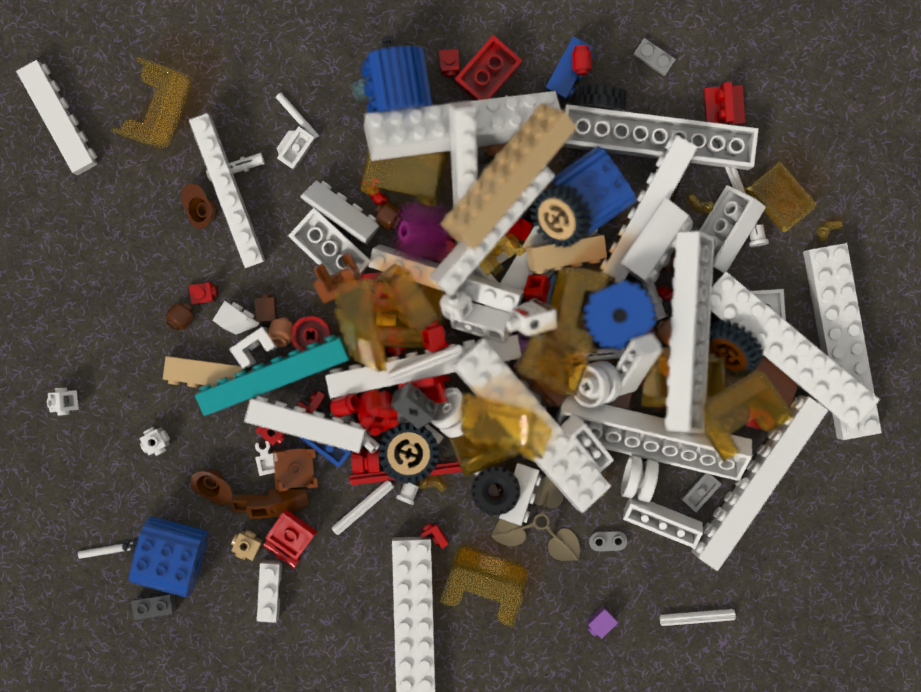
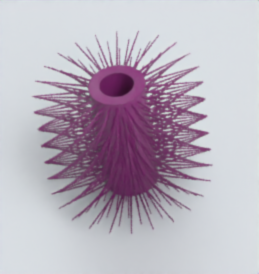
[390,202,454,263]

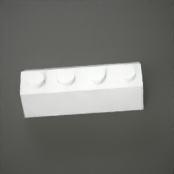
[301,180,380,245]
[699,185,766,273]
[621,198,693,286]
[288,207,371,276]

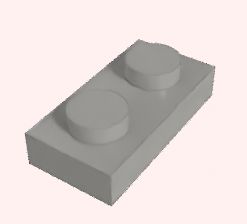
[633,38,676,76]
[681,473,721,512]

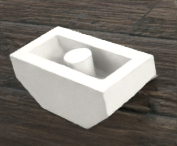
[276,127,315,170]

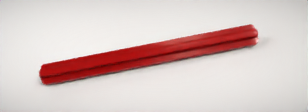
[349,461,463,485]

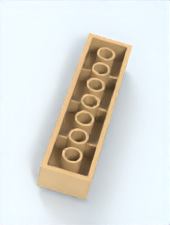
[440,103,577,250]

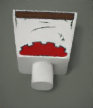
[506,298,557,336]

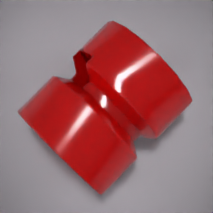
[352,448,381,474]

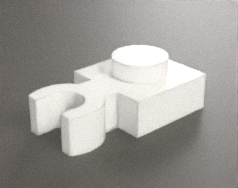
[255,441,274,476]

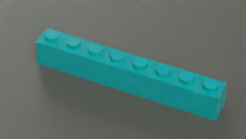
[195,334,350,416]

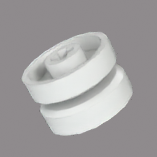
[571,361,621,408]
[431,387,477,438]
[621,455,659,503]

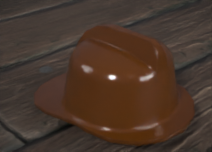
[181,183,216,229]
[190,469,233,505]

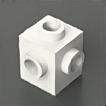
[440,291,473,323]
[47,387,79,415]
[139,427,170,456]

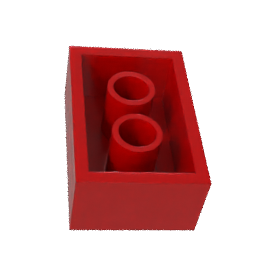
[455,35,522,101]

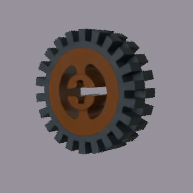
[708,320,764,377]

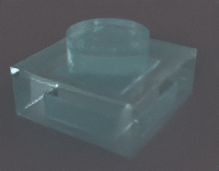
[349,78,368,103]

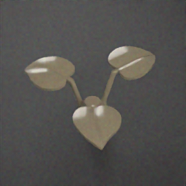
[491,476,580,561]

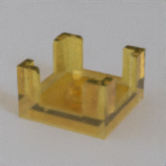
[479,232,526,275]

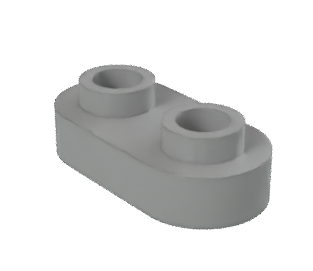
[589,531,627,551]

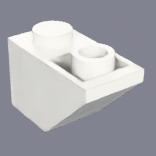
[213,301,259,334]

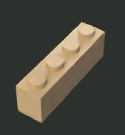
[525,233,607,274]
[163,356,245,388]

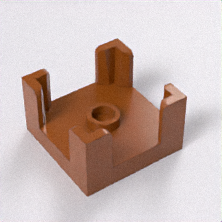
[313,252,360,303]
[273,447,318,491]

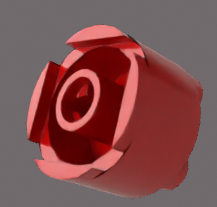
[292,316,332,351]
[357,390,398,436]

